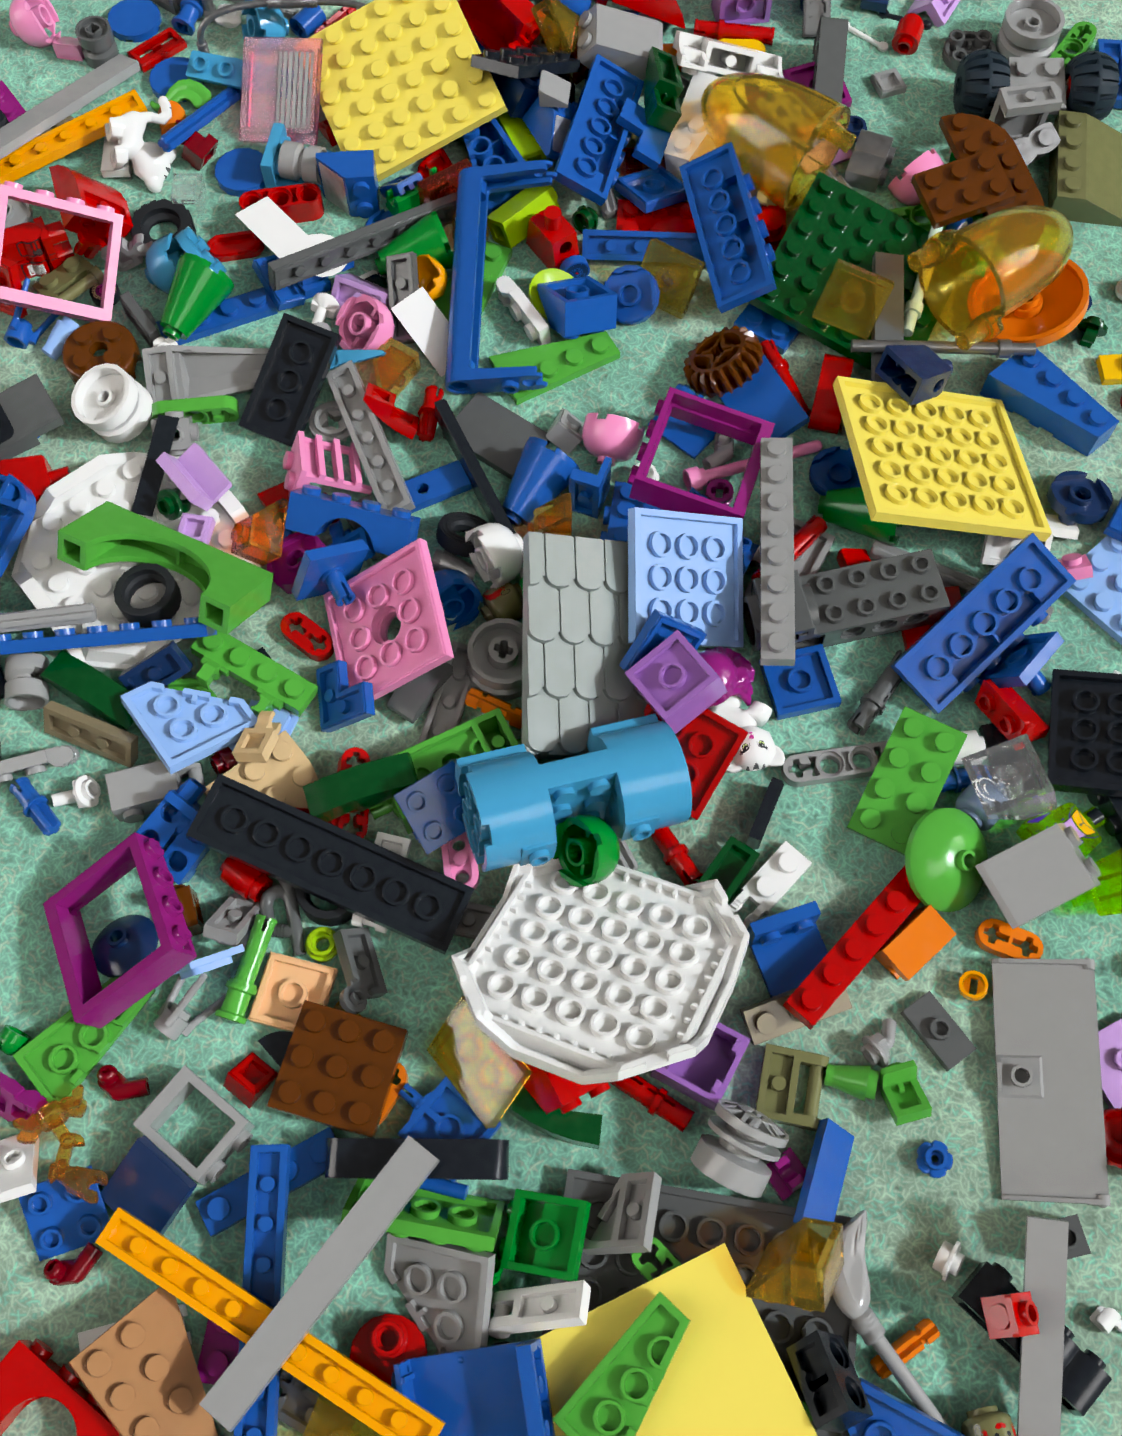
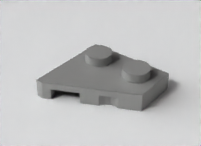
[583,1171,662,1255]

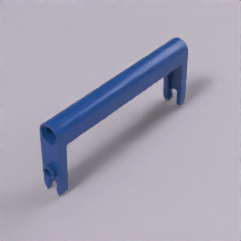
[445,160,557,394]

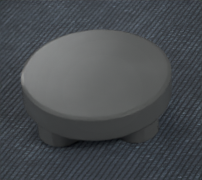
[942,29,997,72]

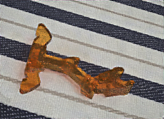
[12,1085,108,1204]

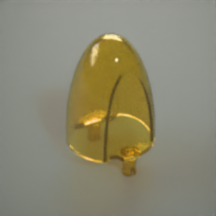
[700,72,856,212]
[907,205,1074,351]

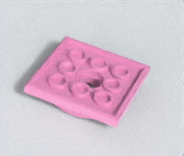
[323,538,454,701]

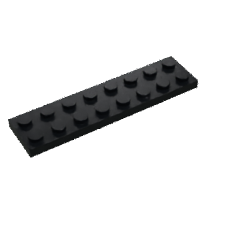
[186,774,474,955]

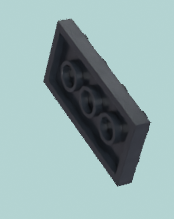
[471,45,580,79]
[239,313,342,448]

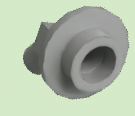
[861,1018,897,1068]

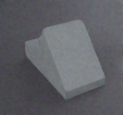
[203,893,260,949]

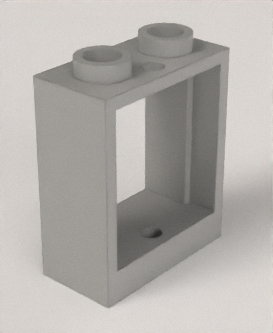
[133,1065,255,1186]

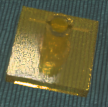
[641,238,705,319]
[812,258,895,340]

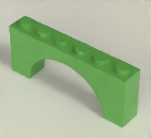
[57,501,274,635]

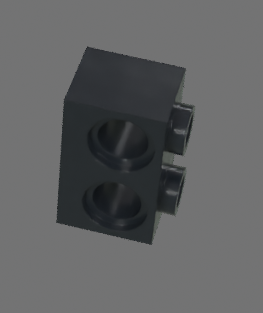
[786,1330,873,1433]

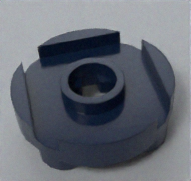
[1046,471,1113,525]

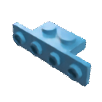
[186,50,294,99]

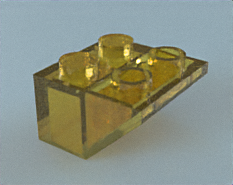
[746,1217,844,1313]

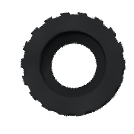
[130,199,197,258]

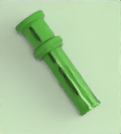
[214,914,278,1025]

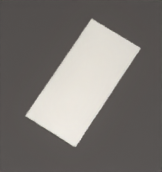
[235,196,317,258]
[391,286,449,377]

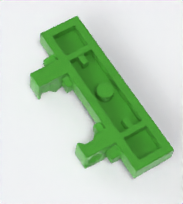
[190,631,318,717]

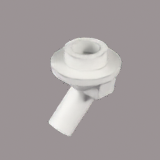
[310,292,340,323]
[51,775,101,808]

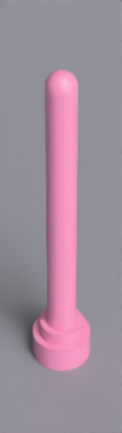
[683,440,823,492]

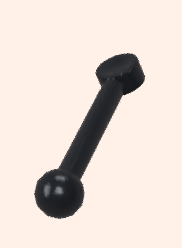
[878,10,932,30]

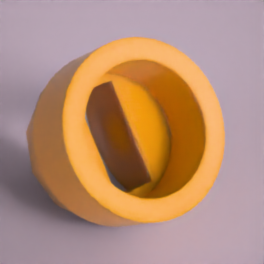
[959,970,988,1001]

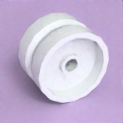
[71,363,153,444]

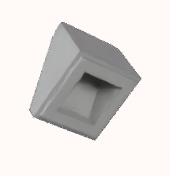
[539,70,571,108]
[546,408,584,453]

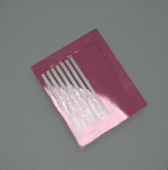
[239,37,323,145]

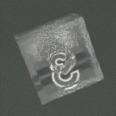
[961,733,1058,820]

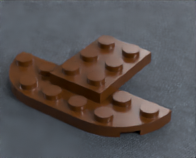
[911,113,1045,266]

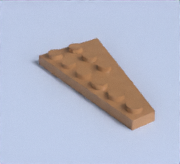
[68,1287,218,1436]

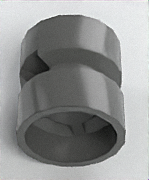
[75,16,120,69]

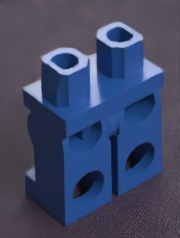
[136,778,210,885]

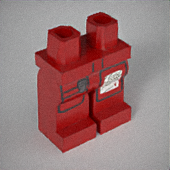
[1,216,74,281]

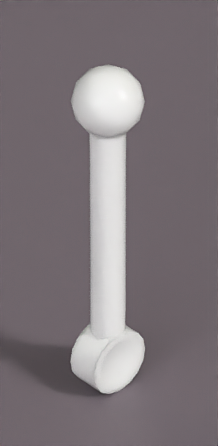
[848,21,888,52]

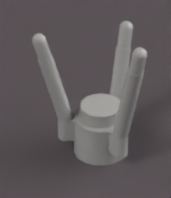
[153,973,226,1041]

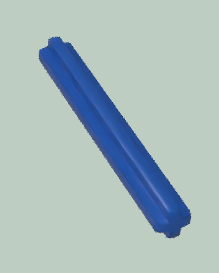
[158,87,247,152]

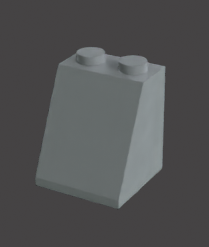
[577,3,663,80]
[975,823,1101,929]

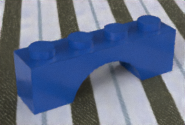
[284,485,421,556]

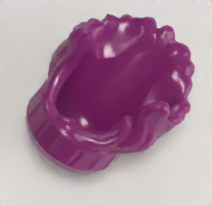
[699,646,755,707]

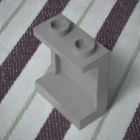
[989,81,1063,141]

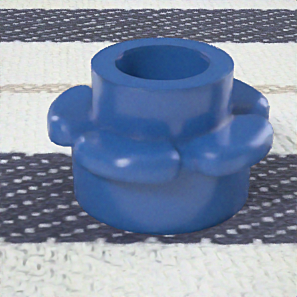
[916,1140,953,1178]

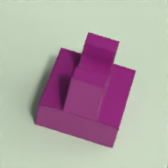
[766,1147,806,1202]

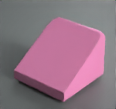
[52,36,84,62]

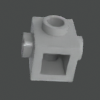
[151,411,200,456]

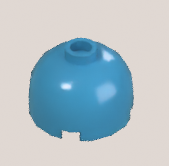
[242,0,289,56]
[144,233,185,294]

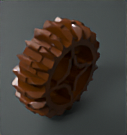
[683,325,764,399]

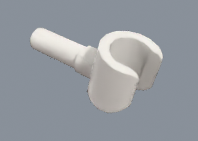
[1089,1306,1122,1334]

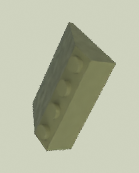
[1048,110,1122,227]

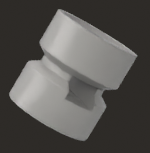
[278,140,327,185]
[4,652,49,711]

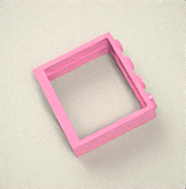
[0,181,124,322]

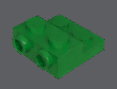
[499,1189,591,1282]

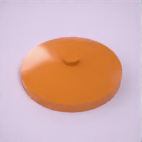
[966,251,1089,347]

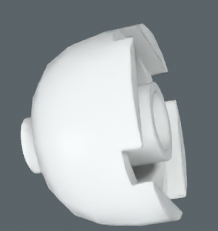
[465,523,523,589]

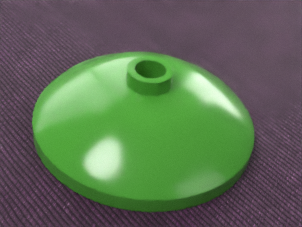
[905,808,988,912]

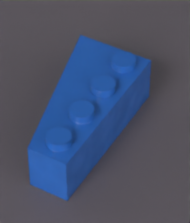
[462,118,525,216]
[980,348,1119,456]

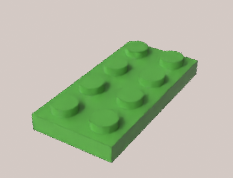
[847,706,968,855]
[341,1179,505,1252]

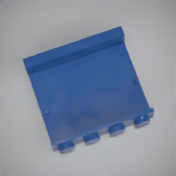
[391,1338,555,1436]

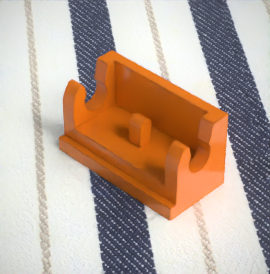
[874,905,956,981]

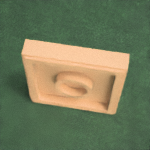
[248,951,338,1032]

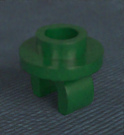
[1077,316,1108,348]
[156,488,192,520]

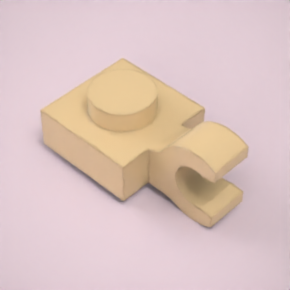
[232,710,282,763]

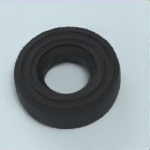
[436,512,487,558]

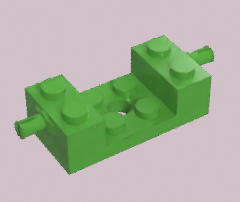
[369,707,522,834]

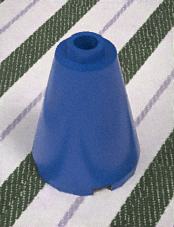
[502,437,580,527]

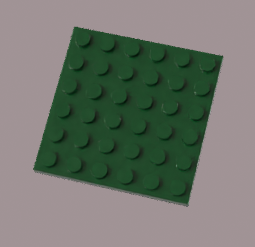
[748,171,965,370]

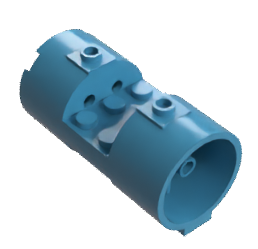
[455,713,692,872]

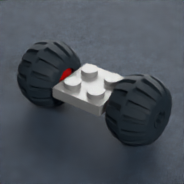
[953,49,1119,121]

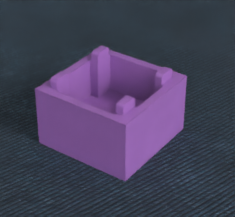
[711,0,772,25]
[625,630,728,734]
[650,1022,751,1110]

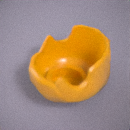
[417,254,448,301]

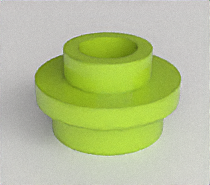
[305,927,338,962]

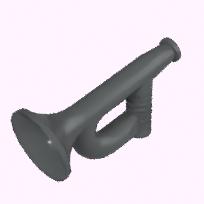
[259,879,306,957]

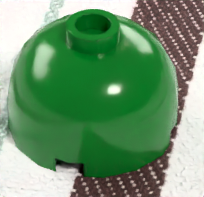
[553,815,620,888]

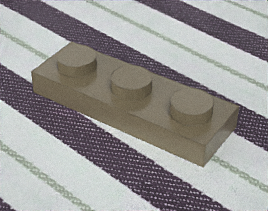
[43,700,138,768]
[739,987,852,1046]

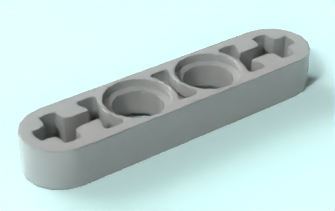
[781,741,888,787]

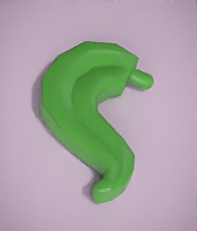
[150,79,212,113]

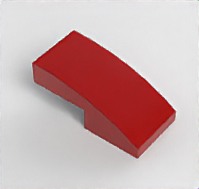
[363,382,419,440]

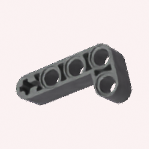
[811,17,848,118]

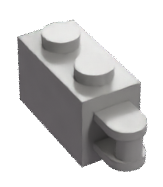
[105,760,205,823]

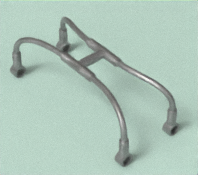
[196,0,367,53]

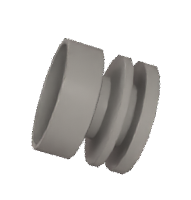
[690,1099,789,1198]

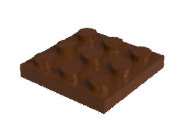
[267,1000,409,1138]

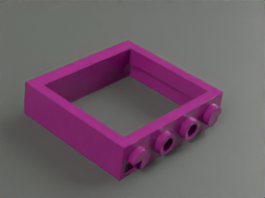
[627,387,775,518]
[43,832,197,1028]

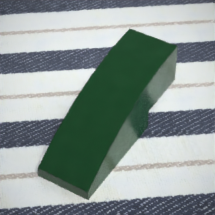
[644,46,684,133]
[40,650,134,731]
[303,752,418,822]
[698,836,760,904]
[493,1087,603,1150]

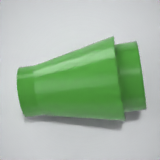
[824,1064,879,1102]

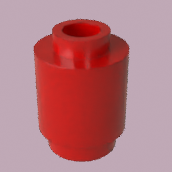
[892,13,924,55]
[220,857,273,902]

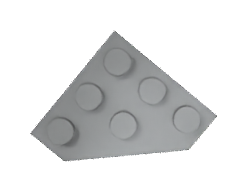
[384,1233,496,1354]

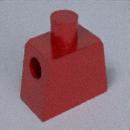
[526,205,579,269]
[0,455,71,504]

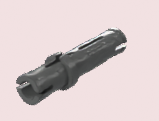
[847,650,906,736]

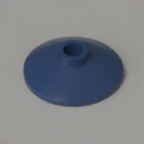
[92,915,159,978]

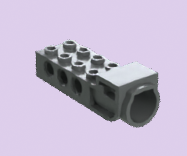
[743,549,951,652]

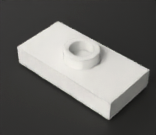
[0,1131,40,1203]

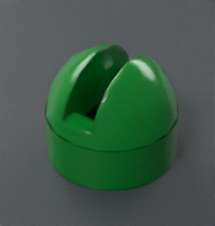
[0,1025,31,1056]

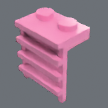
[283,430,372,497]

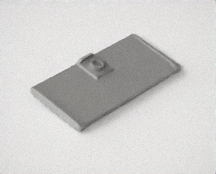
[991,958,1111,1208]

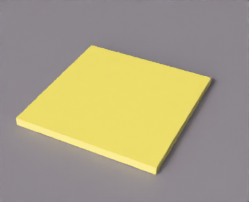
[536,1243,818,1436]

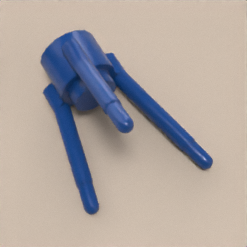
[4,278,59,349]

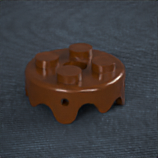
[62,320,142,385]

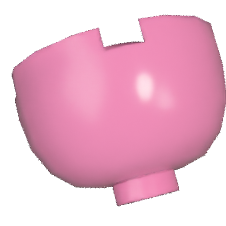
[9,0,61,48]
[888,148,944,206]
[335,294,395,351]
[582,412,645,467]

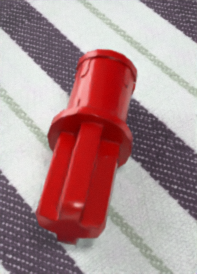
[417,385,444,442]

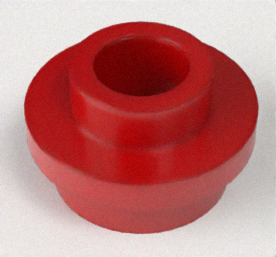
[369,1317,408,1359]

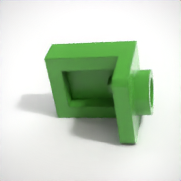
[879,1060,932,1126]

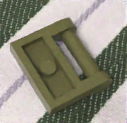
[32,254,104,301]
[755,1043,829,1132]

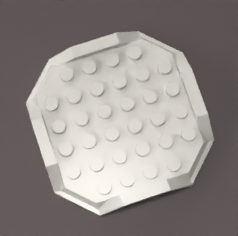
[11,452,267,672]
[451,858,750,1085]

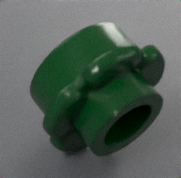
[572,205,598,234]

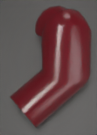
[97,1065,150,1101]
[43,1242,104,1286]

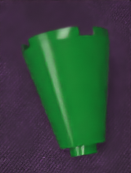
[374,211,453,276]
[160,253,234,341]
[818,486,902,545]

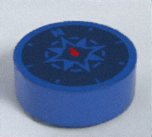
[560,255,590,278]

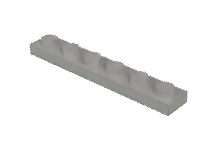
[326,360,416,511]

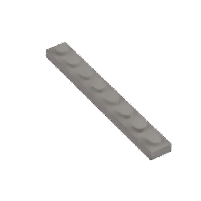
[760,438,795,666]

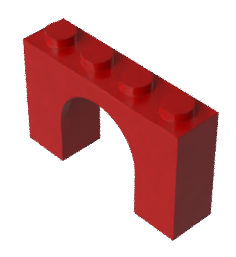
[0,1338,120,1436]

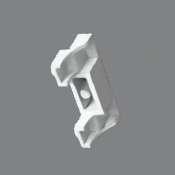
[672,30,787,94]

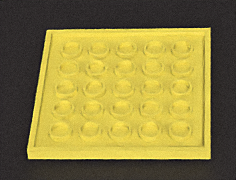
[295,0,508,182]
[833,376,1052,542]

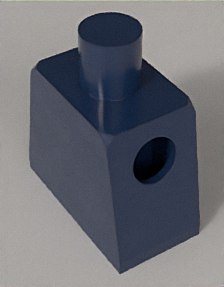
[875,345,953,406]

